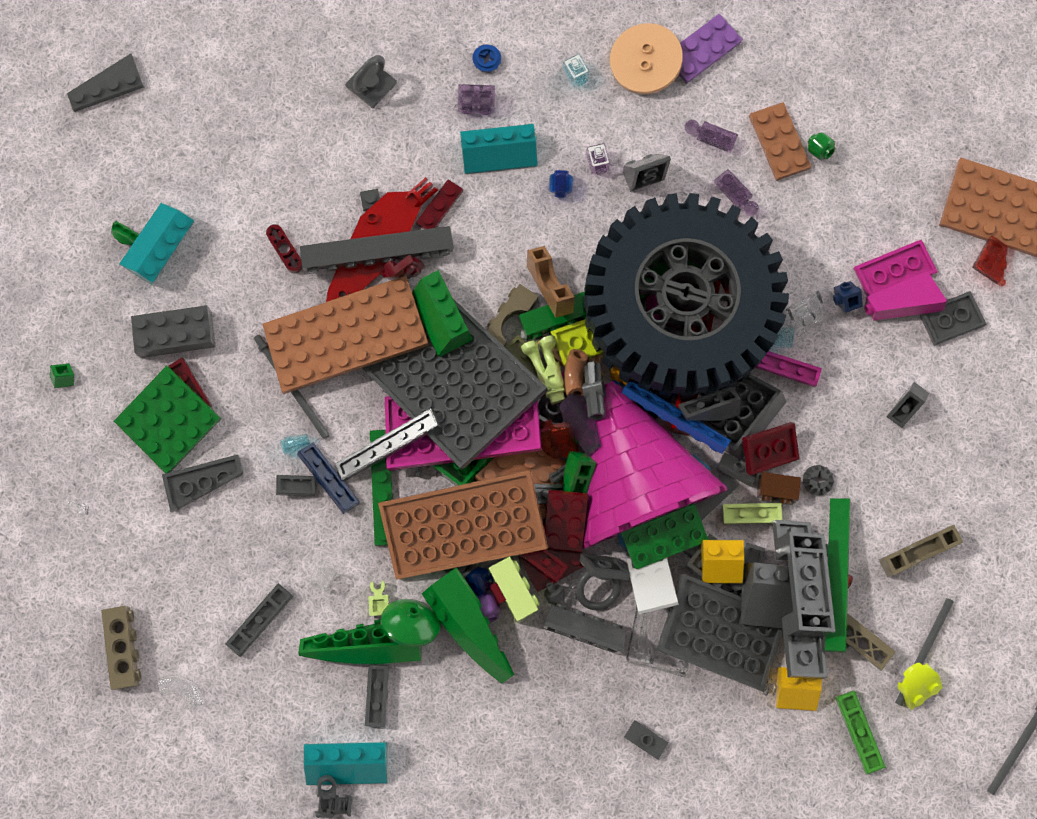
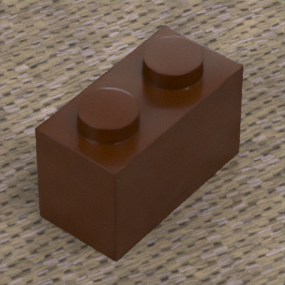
[757,472,801,505]

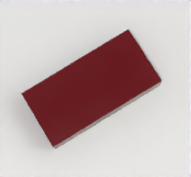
[490,582,506,605]

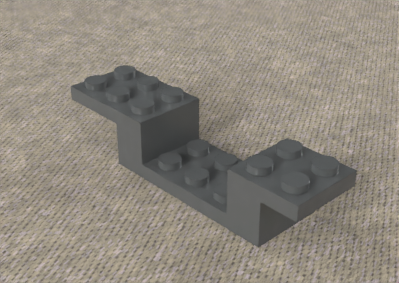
[772,520,835,679]

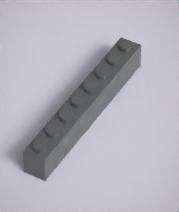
[300,226,454,274]

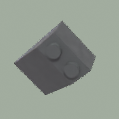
[623,154,671,192]

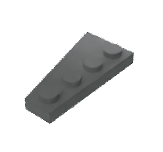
[67,53,144,112]

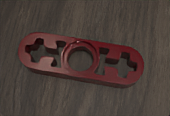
[266,224,303,273]

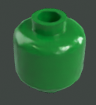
[808,132,836,160]

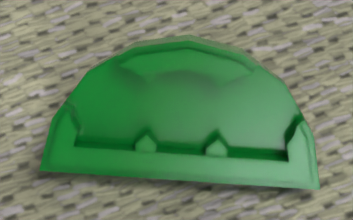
[111,221,139,246]

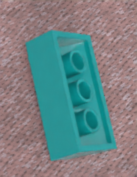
[460,124,538,174]
[119,203,194,285]
[304,742,387,785]

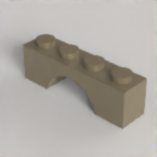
[487,284,539,347]
[879,525,963,577]

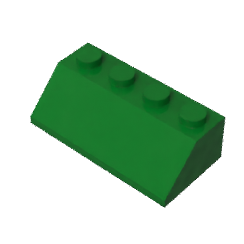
[412,270,473,357]

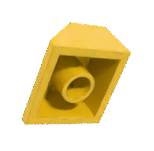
[701,540,744,583]
[776,667,822,711]

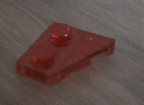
[972,236,1008,287]

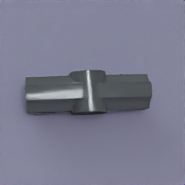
[583,362,606,421]

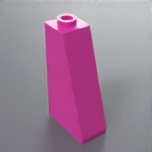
[864,271,947,321]

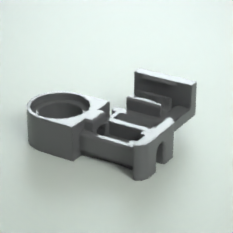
[315,775,352,818]

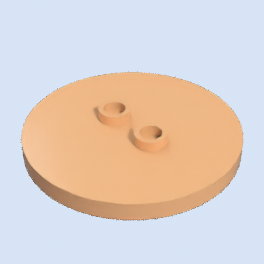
[610,23,683,94]

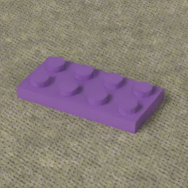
[679,14,743,84]

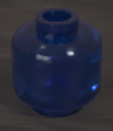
[549,170,573,198]
[465,567,493,596]

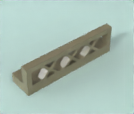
[846,613,896,671]

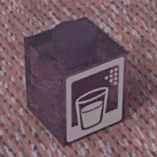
[586,143,610,175]

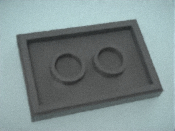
[919,291,987,346]

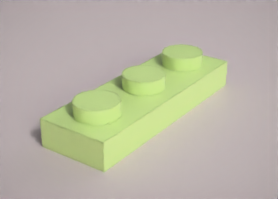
[722,503,782,524]

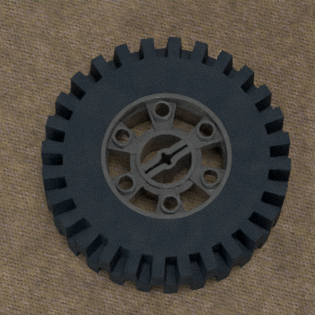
[583,193,789,401]

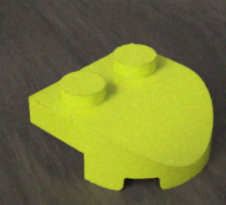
[897,663,943,710]

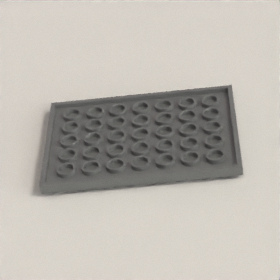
[362,299,548,470]

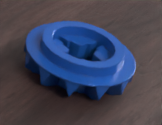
[472,44,501,73]

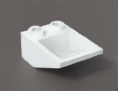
[627,558,679,615]

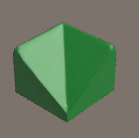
[49,363,74,388]

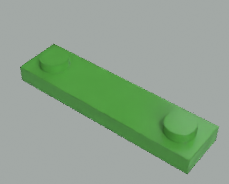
[835,690,886,775]

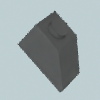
[887,382,930,428]

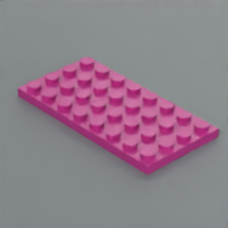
[385,396,542,471]

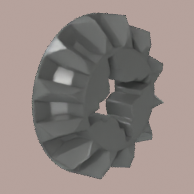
[803,465,834,496]

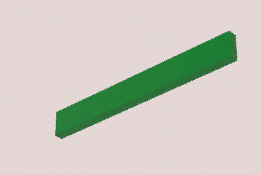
[825,498,851,653]

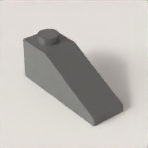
[679,386,741,421]

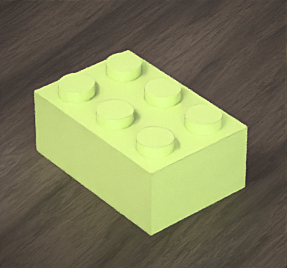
[489,557,540,623]

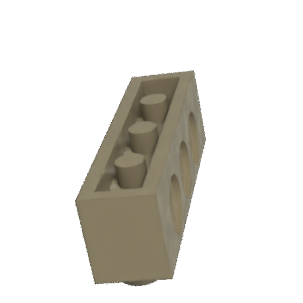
[101,606,142,690]

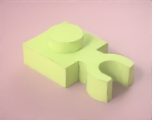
[368,581,389,617]

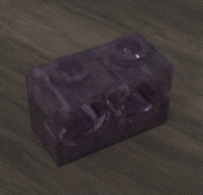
[458,84,495,115]

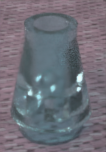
[280,434,310,455]

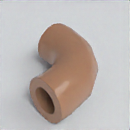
[564,349,588,403]

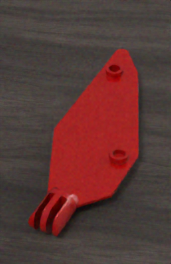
[326,177,438,302]

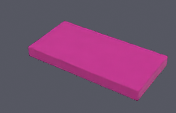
[853,239,938,296]

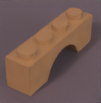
[527,246,575,318]

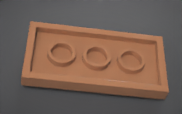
[749,102,811,181]

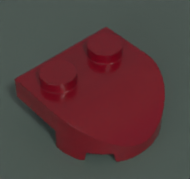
[380,255,425,280]

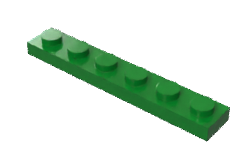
[370,430,393,546]

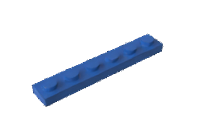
[622,380,731,454]

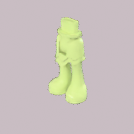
[521,335,566,404]

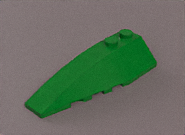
[422,567,515,684]
[298,619,422,664]

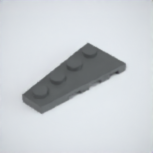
[162,454,243,513]

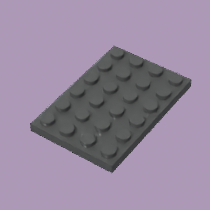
[656,574,783,692]

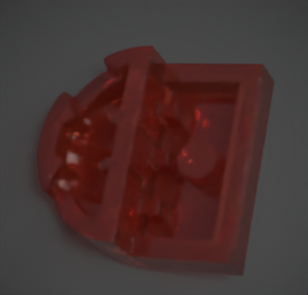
[540,419,579,459]

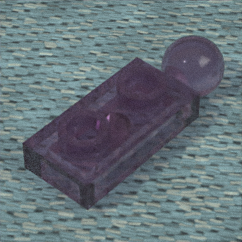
[685,119,738,153]
[714,169,759,216]

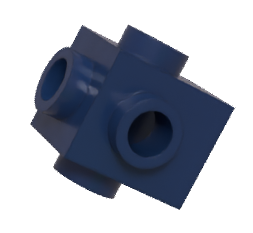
[833,281,863,313]

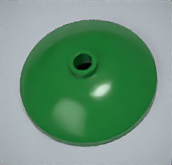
[381,599,441,647]

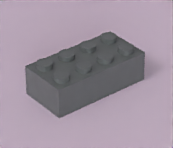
[131,305,216,358]

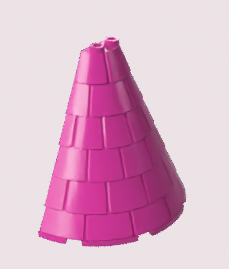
[583,381,728,550]

